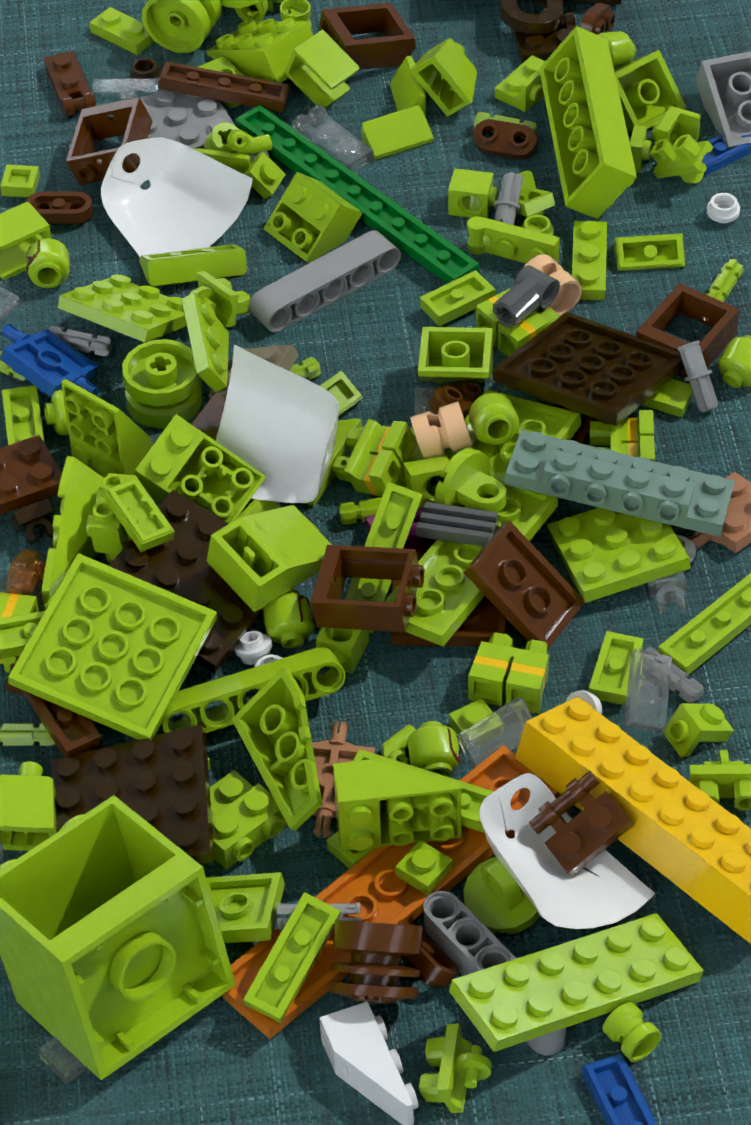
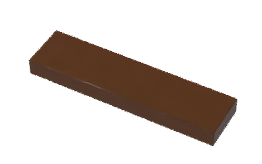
[158,61,290,113]

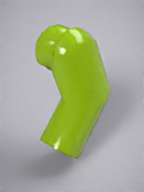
[227,129,272,155]

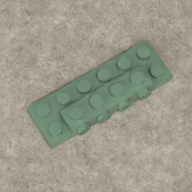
[504,429,735,537]

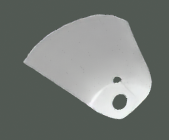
[101,137,253,257]
[216,345,339,503]
[479,773,655,929]

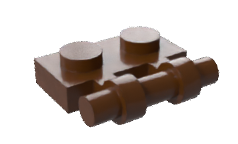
[529,770,634,876]

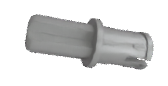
[494,172,523,225]
[677,340,718,412]

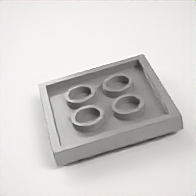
[140,90,236,149]

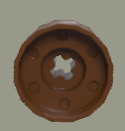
[330,920,423,1003]

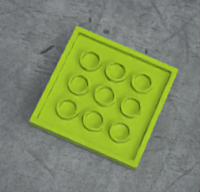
[8,553,217,740]

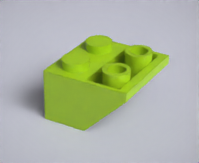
[263,172,362,263]

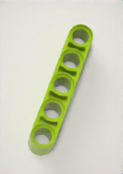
[161,647,345,733]

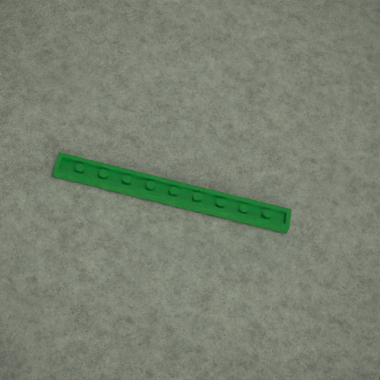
[235,105,479,284]

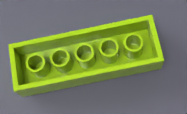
[539,26,637,219]

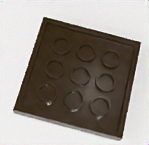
[493,312,685,426]
[109,490,264,674]
[51,725,215,865]

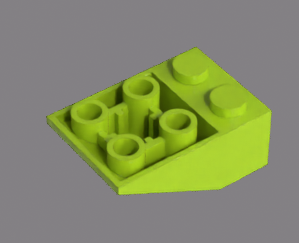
[206,18,314,83]
[61,379,152,478]
[133,414,266,523]
[207,505,332,612]
[333,759,461,851]

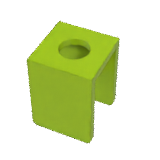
[284,29,359,110]
[0,201,51,280]

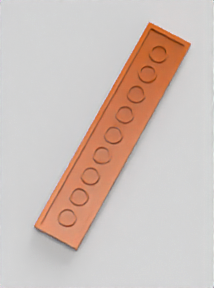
[221,745,560,1039]

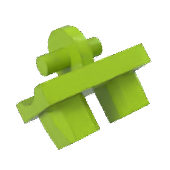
[650,134,714,184]
[190,271,250,327]
[689,750,751,811]
[419,1023,492,1113]

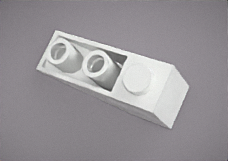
[320,1002,418,1125]

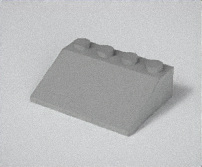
[695,51,751,149]

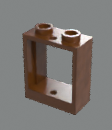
[318,3,416,70]
[66,97,153,185]
[636,283,739,378]
[310,545,425,632]

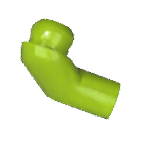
[381,725,416,764]

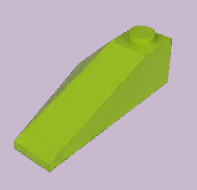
[41,456,104,610]
[231,667,323,831]

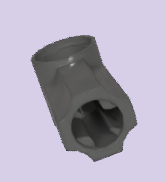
[493,265,560,328]

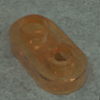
[6,549,46,595]

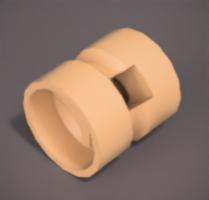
[523,254,582,317]
[410,401,473,459]

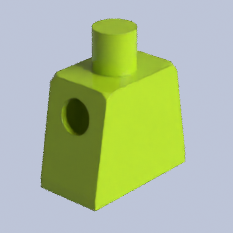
[410,38,477,117]
[0,761,56,851]

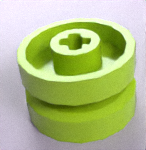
[142,0,222,53]
[122,339,203,429]

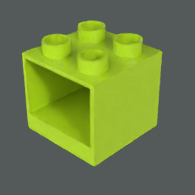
[0,795,236,1081]

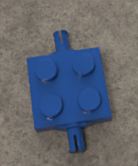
[0,323,99,397]

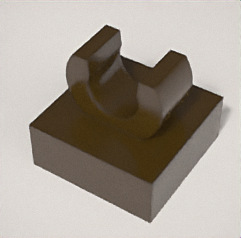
[10,498,54,545]

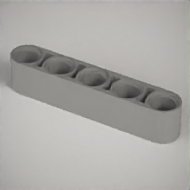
[249,230,401,333]
[423,891,567,1056]

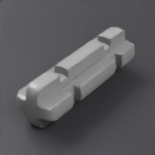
[48,325,113,357]
[638,647,704,704]

